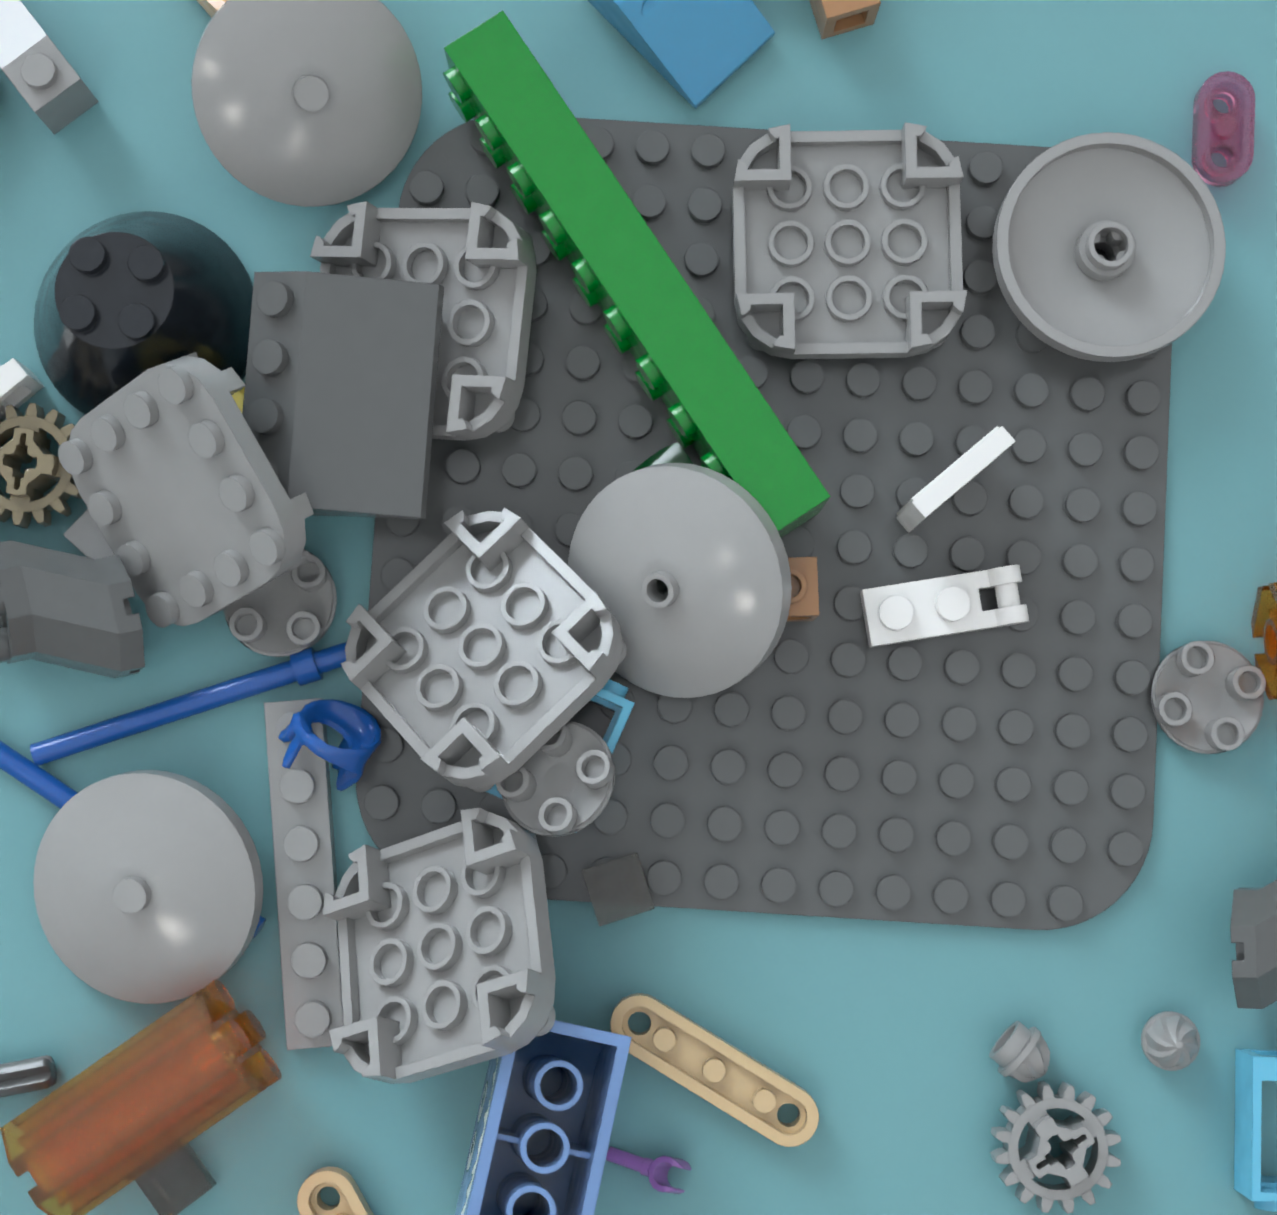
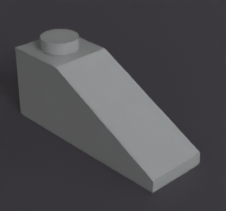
[0,0,99,135]

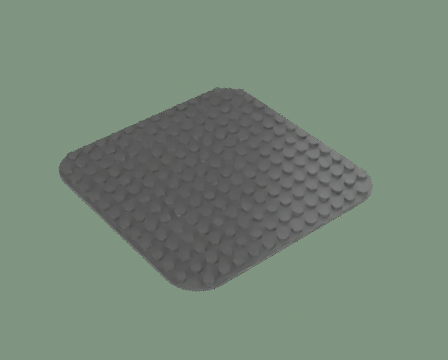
[356,118,1172,930]

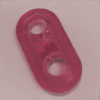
[1192,71,1255,187]

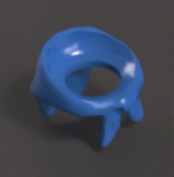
[278,699,382,791]

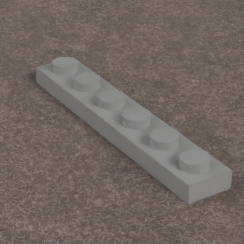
[264,698,344,1050]

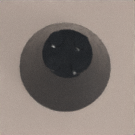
[34,211,253,415]

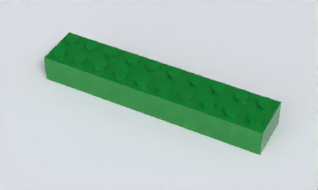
[443,10,831,538]

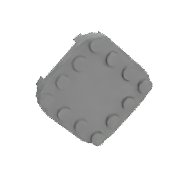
[732,122,967,359]
[310,201,537,441]
[58,352,314,628]
[341,507,627,793]
[323,808,556,1084]

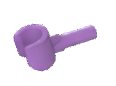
[606,1146,691,1194]

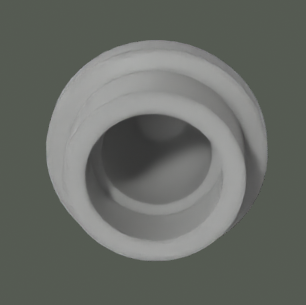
[1141,1011,1200,1071]
[989,1021,1050,1083]

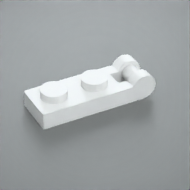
[860,565,1029,648]

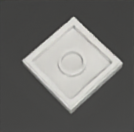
[896,426,1016,533]

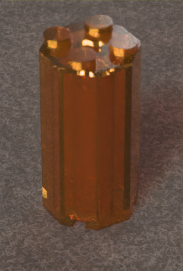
[0,979,282,1215]

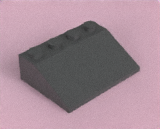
[242,271,444,519]

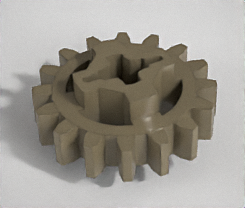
[0,403,82,529]

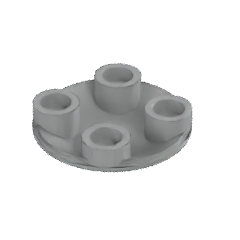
[224,550,337,657]
[1151,641,1266,754]
[496,721,615,837]

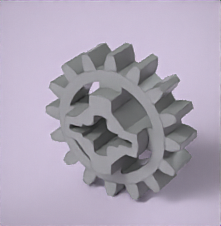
[990,1081,1121,1214]

